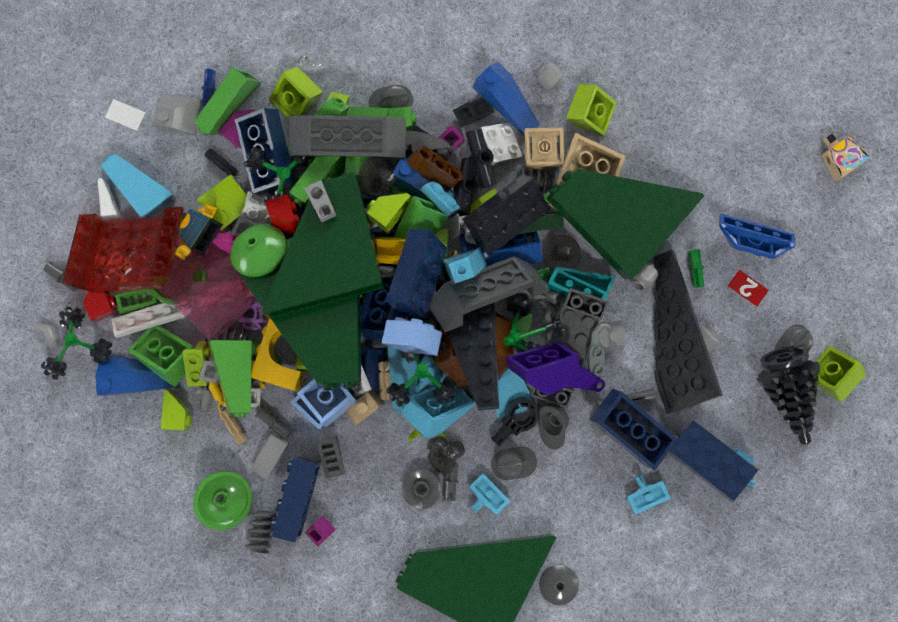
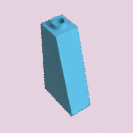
[100,154,176,221]
[443,247,486,284]
[388,346,424,413]

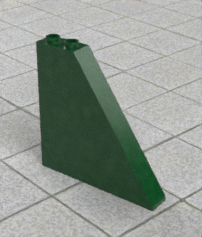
[546,169,704,280]
[262,172,384,319]
[239,269,361,390]
[395,534,557,622]

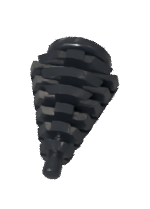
[756,346,820,445]

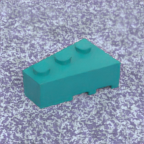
[547,267,616,300]

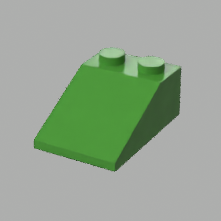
[127,325,195,387]

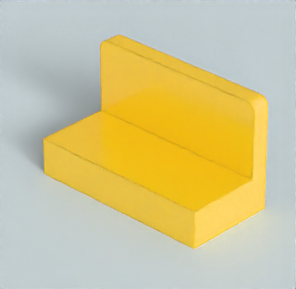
[376,237,406,265]

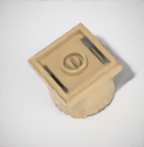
[523,127,565,173]

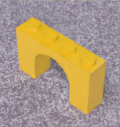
[251,319,305,392]

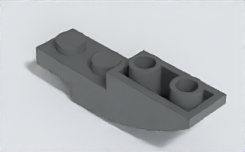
[406,131,454,155]

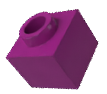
[438,125,465,155]
[305,516,336,547]

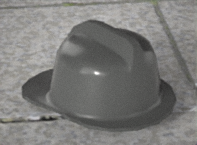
[369,85,413,108]
[774,324,813,352]
[539,406,569,449]
[491,447,537,480]

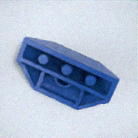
[719,213,796,259]

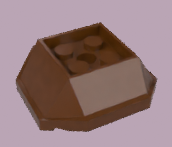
[436,312,515,387]

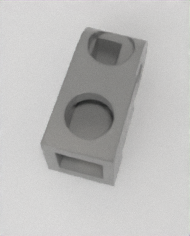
[305,180,336,222]

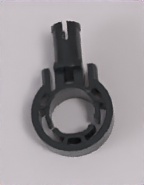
[491,397,539,447]

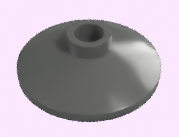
[402,469,441,509]
[540,565,579,605]

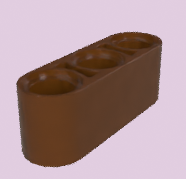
[407,146,463,190]

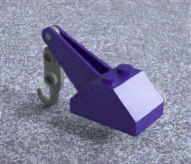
[506,323,612,395]

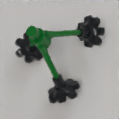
[244,147,314,202]
[503,295,565,352]
[41,306,113,380]
[386,351,457,407]

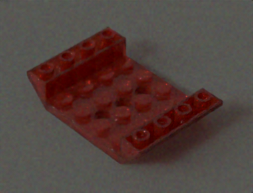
[62,207,184,292]

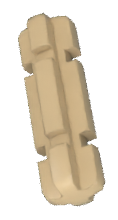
[378,361,391,400]
[219,409,247,445]

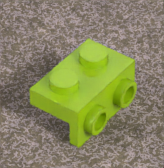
[183,341,211,387]

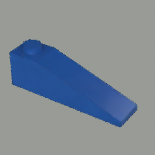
[472,62,540,136]
[388,152,455,217]
[95,356,180,396]

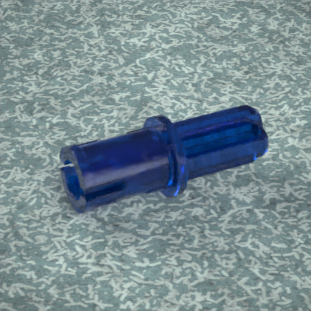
[201,69,217,107]

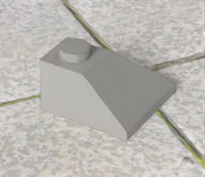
[153,94,202,136]

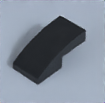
[452,97,495,127]

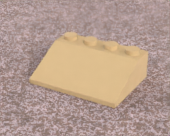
[548,133,626,210]

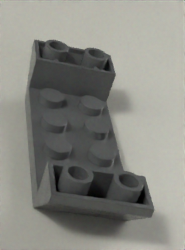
[289,115,406,158]
[430,256,550,332]
[531,288,608,408]

